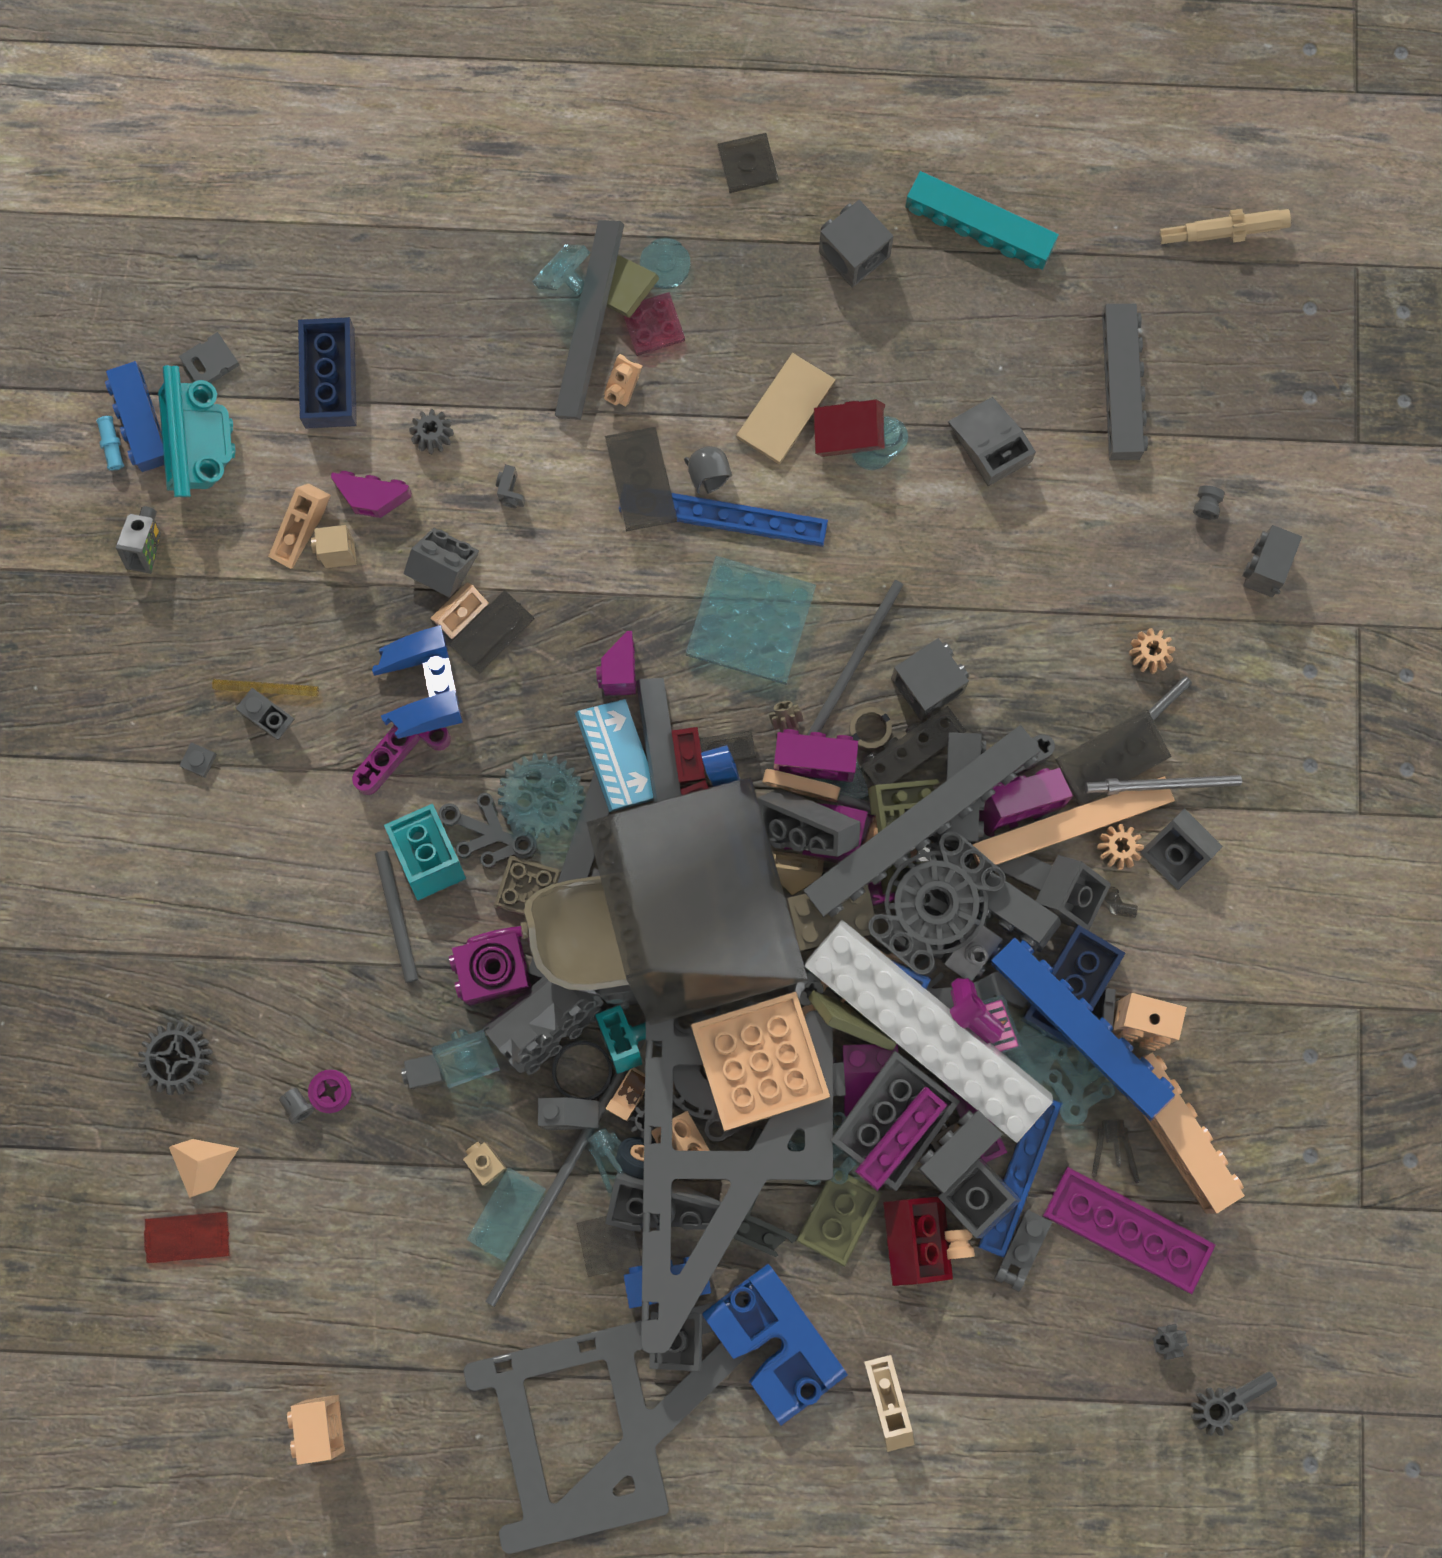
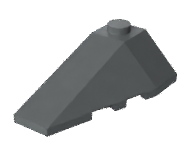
[605,1167,721,1231]

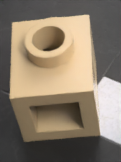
[463,1142,507,1186]

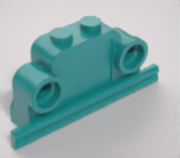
[158,365,236,497]

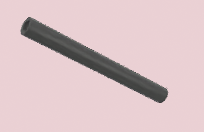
[375,851,418,983]

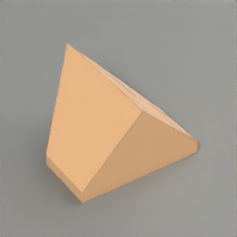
[169,1139,239,1198]

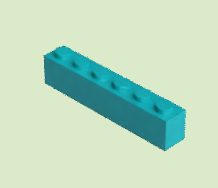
[905,171,1059,270]

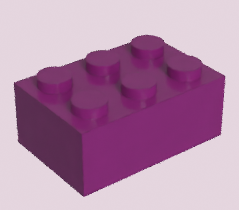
[774,729,858,782]

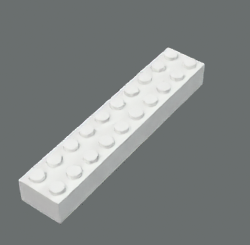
[805,919,1053,1143]

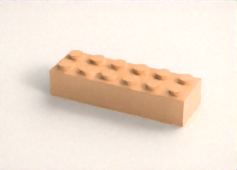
[1139,1052,1245,1214]

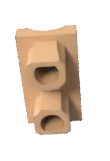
[603,354,643,407]

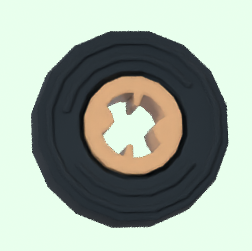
[616,1137,655,1179]

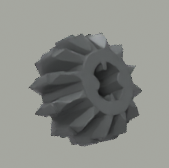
[409,409,454,455]

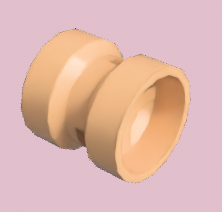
[944,1229,975,1259]

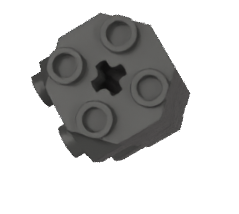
[483,976,604,1075]

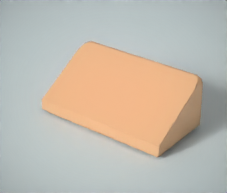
[430,583,489,639]

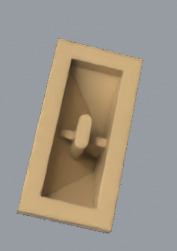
[769,850,824,895]

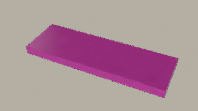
[1043,1167,1216,1294]

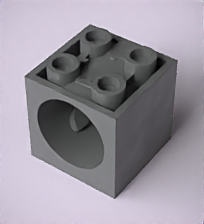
[819,199,894,288]
[891,638,969,721]

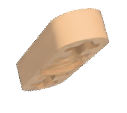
[762,769,840,802]

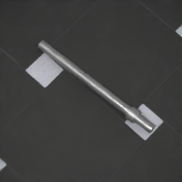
[1085,775,1242,795]

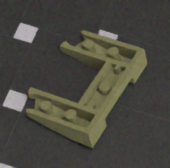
[868,779,939,894]

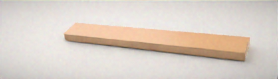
[972,776,1175,866]

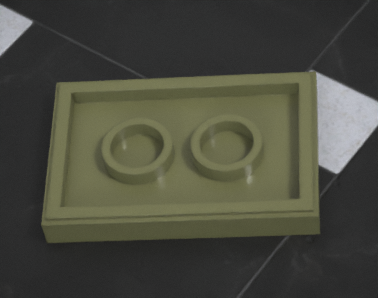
[808,990,897,1051]
[796,1167,882,1267]

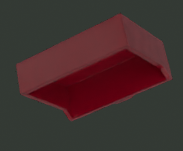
[814,399,885,457]

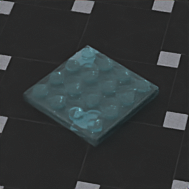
[686,556,816,685]

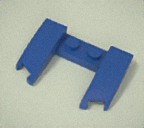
[372,625,463,739]

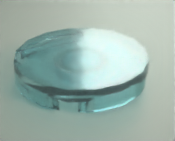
[640,238,691,289]

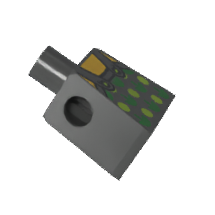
[116,506,161,574]

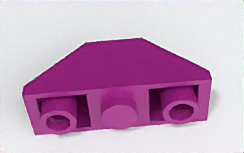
[331,471,412,518]

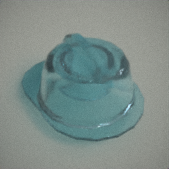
[852,416,908,470]

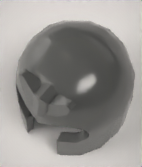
[684,446,733,494]

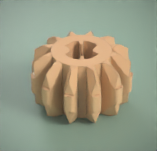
[1129,628,1175,674]
[1097,824,1144,870]

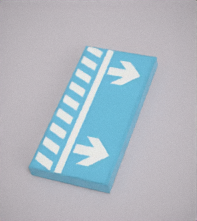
[575,699,653,812]

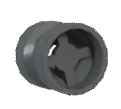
[1193,485,1225,520]

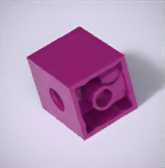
[449,933,531,1006]

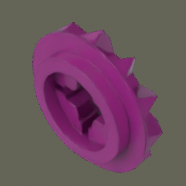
[308,1070,352,1114]

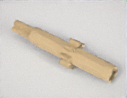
[1160,209,1291,244]

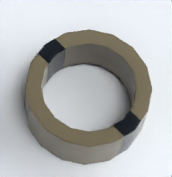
[849,707,892,752]

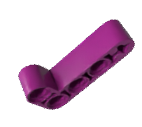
[352,725,451,795]

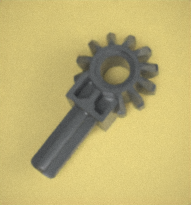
[1191,1372,1277,1436]

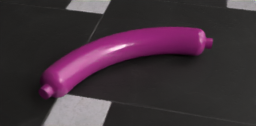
[466,926,522,944]

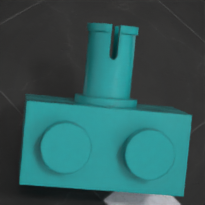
[595,1005,646,1074]

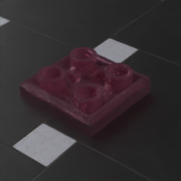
[623,292,685,356]

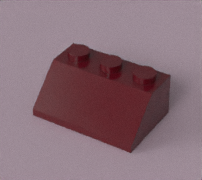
[883,1197,953,1286]

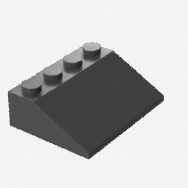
[830,1051,960,1191]

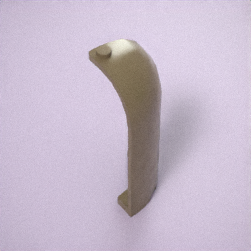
[520,860,733,990]

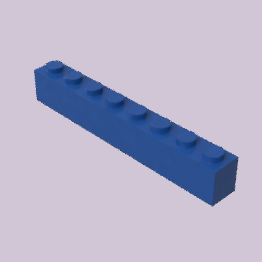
[991,938,1175,1122]

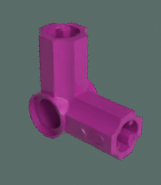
[950,978,1005,1044]

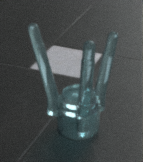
[588,1128,623,1193]

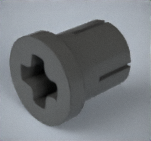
[279,1088,315,1124]

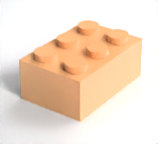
[287,1395,345,1465]

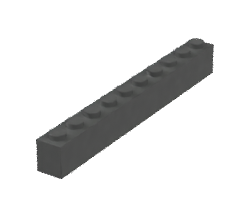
[804,725,1041,918]

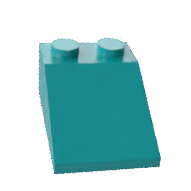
[384,803,467,901]

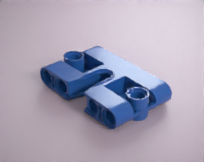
[701,1264,848,1426]

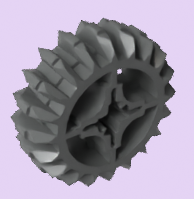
[138,1022,213,1095]

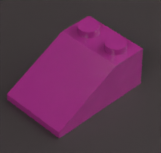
[842,1044,898,1121]

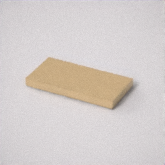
[736,353,836,465]

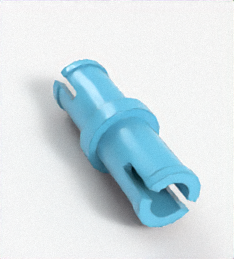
[96,416,124,470]

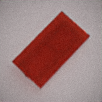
[144,1212,230,1263]

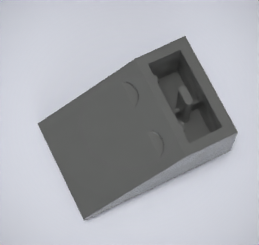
[948,397,1036,486]

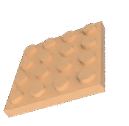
[691,992,830,1132]

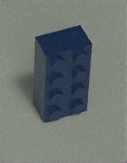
[298,317,357,429]
[1020,925,1126,1048]

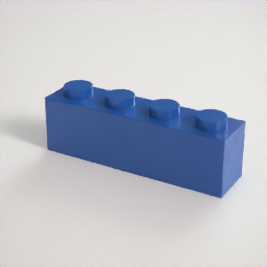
[105,361,165,472]

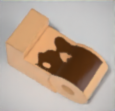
[605,1068,645,1122]

